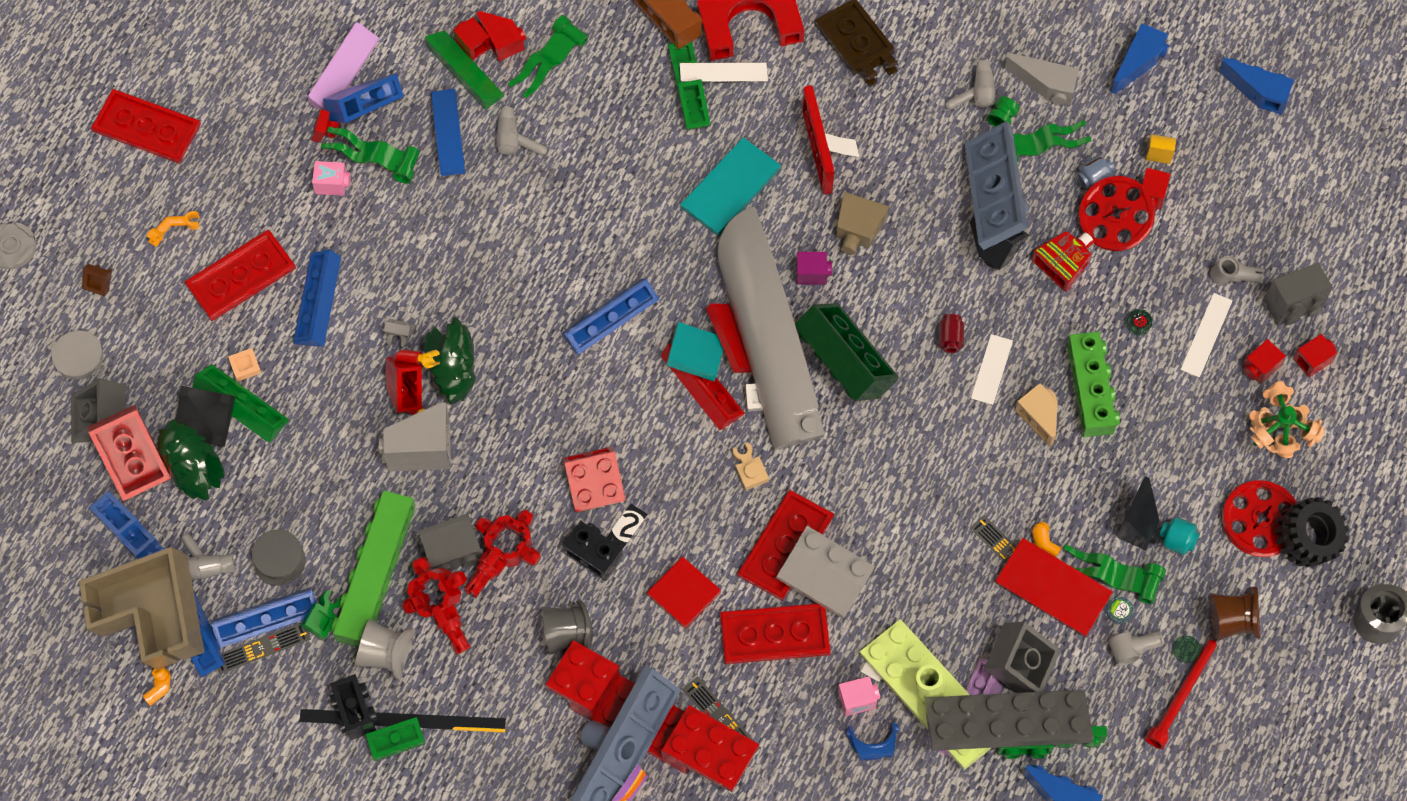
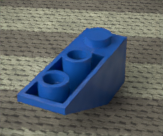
[1219,57,1294,115]
[1023,765,1103,801]

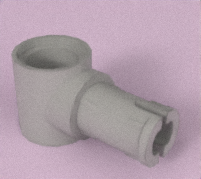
[1210,256,1264,285]
[1108,631,1164,666]

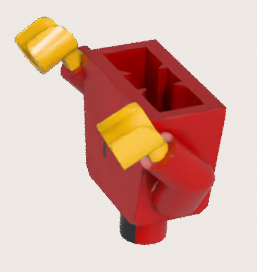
[385,350,440,415]

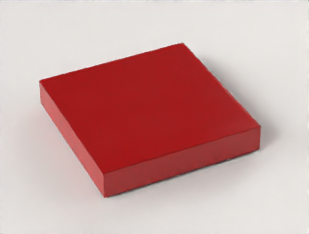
[647,556,721,629]

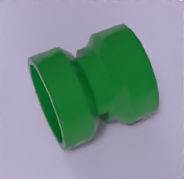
[987,96,1020,127]

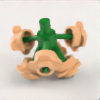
[1249,381,1324,458]

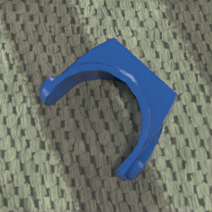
[846,722,899,761]

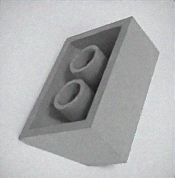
[776,526,875,619]

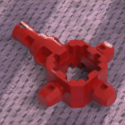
[463,509,541,598]
[402,557,471,655]

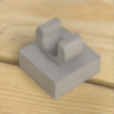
[384,319,416,347]

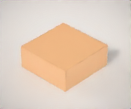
[228,348,261,382]

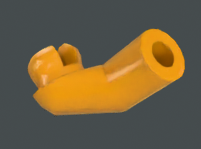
[1032,522,1062,558]
[142,667,171,706]

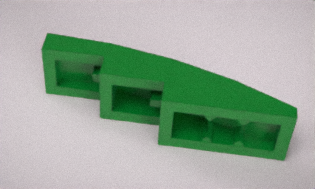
[668,42,711,130]

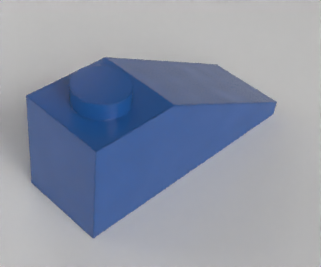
[1111,23,1170,94]
[323,73,404,123]

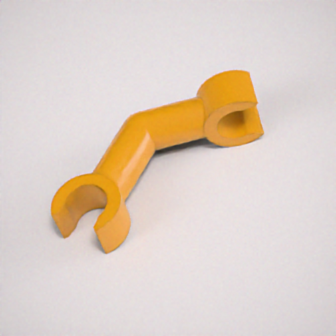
[146,211,200,247]

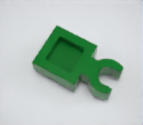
[301,590,341,640]

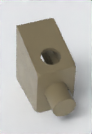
[836,192,889,255]

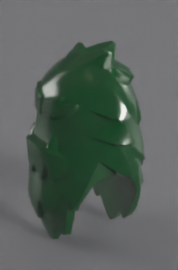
[424,317,476,405]
[157,419,225,501]

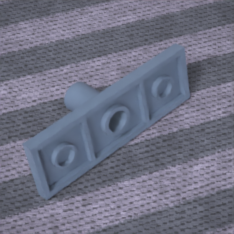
[965,121,1029,250]
[571,665,681,801]

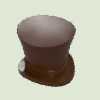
[1209,586,1261,642]

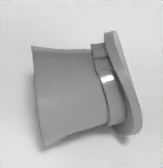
[355,619,416,680]

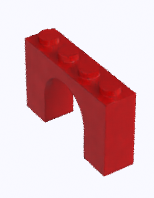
[697,0,804,61]

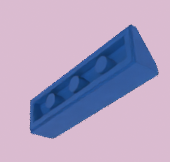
[293,249,341,347]
[561,278,660,355]
[211,587,316,648]

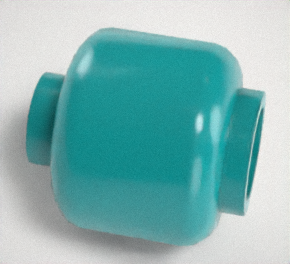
[1159,517,1200,555]

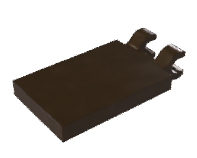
[815,0,898,87]

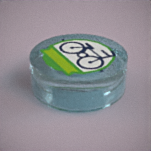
[1106,597,1134,625]

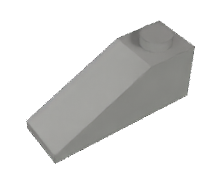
[1005,52,1079,105]

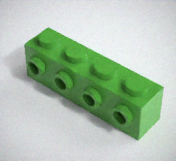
[1067,332,1120,438]

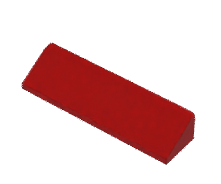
[661,343,745,430]

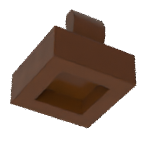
[82,264,112,296]

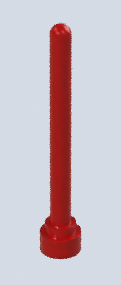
[1145,639,1217,750]

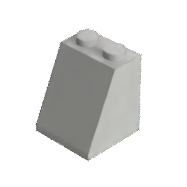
[379,402,451,472]

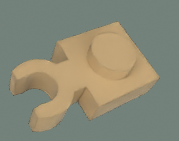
[733,443,769,491]

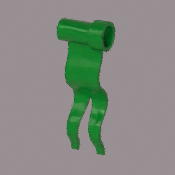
[508,15,589,99]
[1013,120,1092,162]
[320,127,420,184]
[1063,544,1166,604]

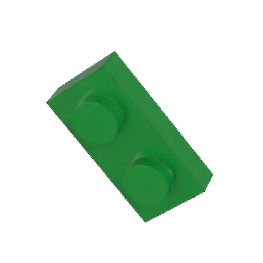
[366,717,426,762]

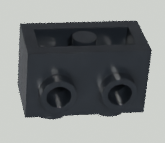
[562,520,624,581]
[329,674,378,740]

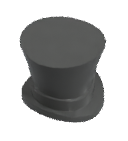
[252,529,306,586]
[1354,584,1407,644]
[542,600,593,655]

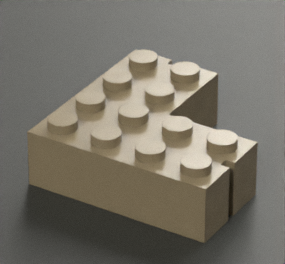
[79,547,205,669]

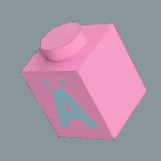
[312,161,351,196]
[838,676,880,716]

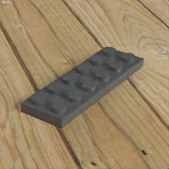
[924,690,1093,751]

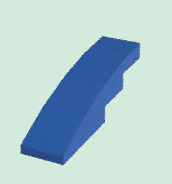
[431,89,465,176]
[89,491,164,559]
[191,592,225,678]

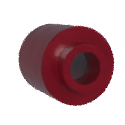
[939,314,964,353]

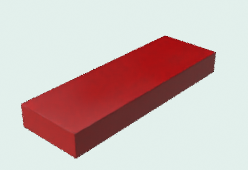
[706,303,752,373]

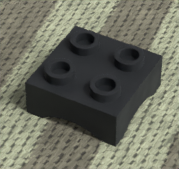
[175,386,235,447]

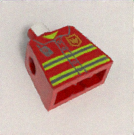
[1032,231,1094,292]

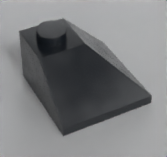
[970,217,1029,270]
[1117,476,1161,551]

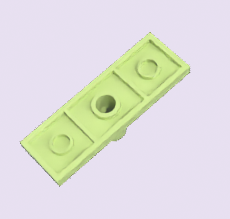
[860,619,991,770]

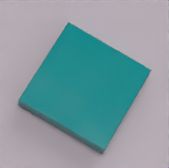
[666,322,723,381]

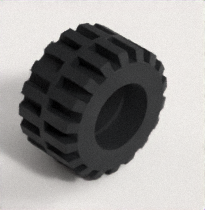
[1275,497,1349,567]

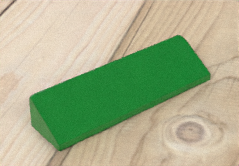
[425,30,504,110]
[192,364,289,443]

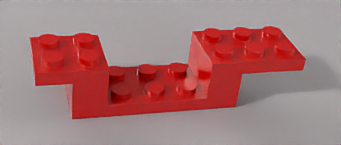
[545,640,759,792]

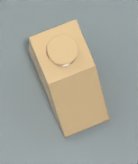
[1015,383,1058,447]

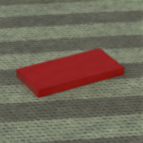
[802,85,834,195]
[91,89,201,164]
[184,229,297,321]
[737,489,835,601]
[995,537,1113,637]
[720,603,831,664]

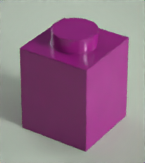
[796,252,832,285]

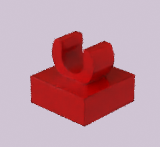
[311,109,339,143]

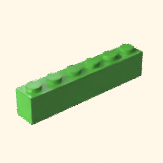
[332,490,416,647]

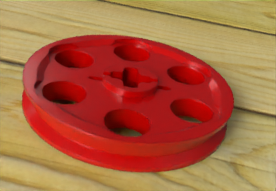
[1079,176,1155,251]
[1222,480,1297,557]

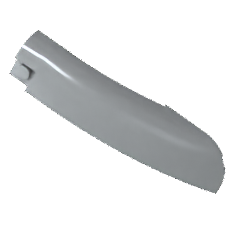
[718,206,825,450]

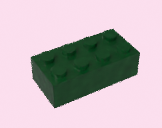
[795,303,899,401]

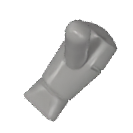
[945,60,996,110]
[496,107,547,155]
[181,533,235,580]

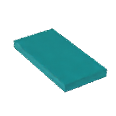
[680,137,781,236]

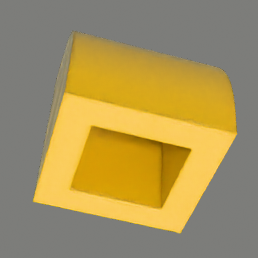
[1146,134,1176,164]

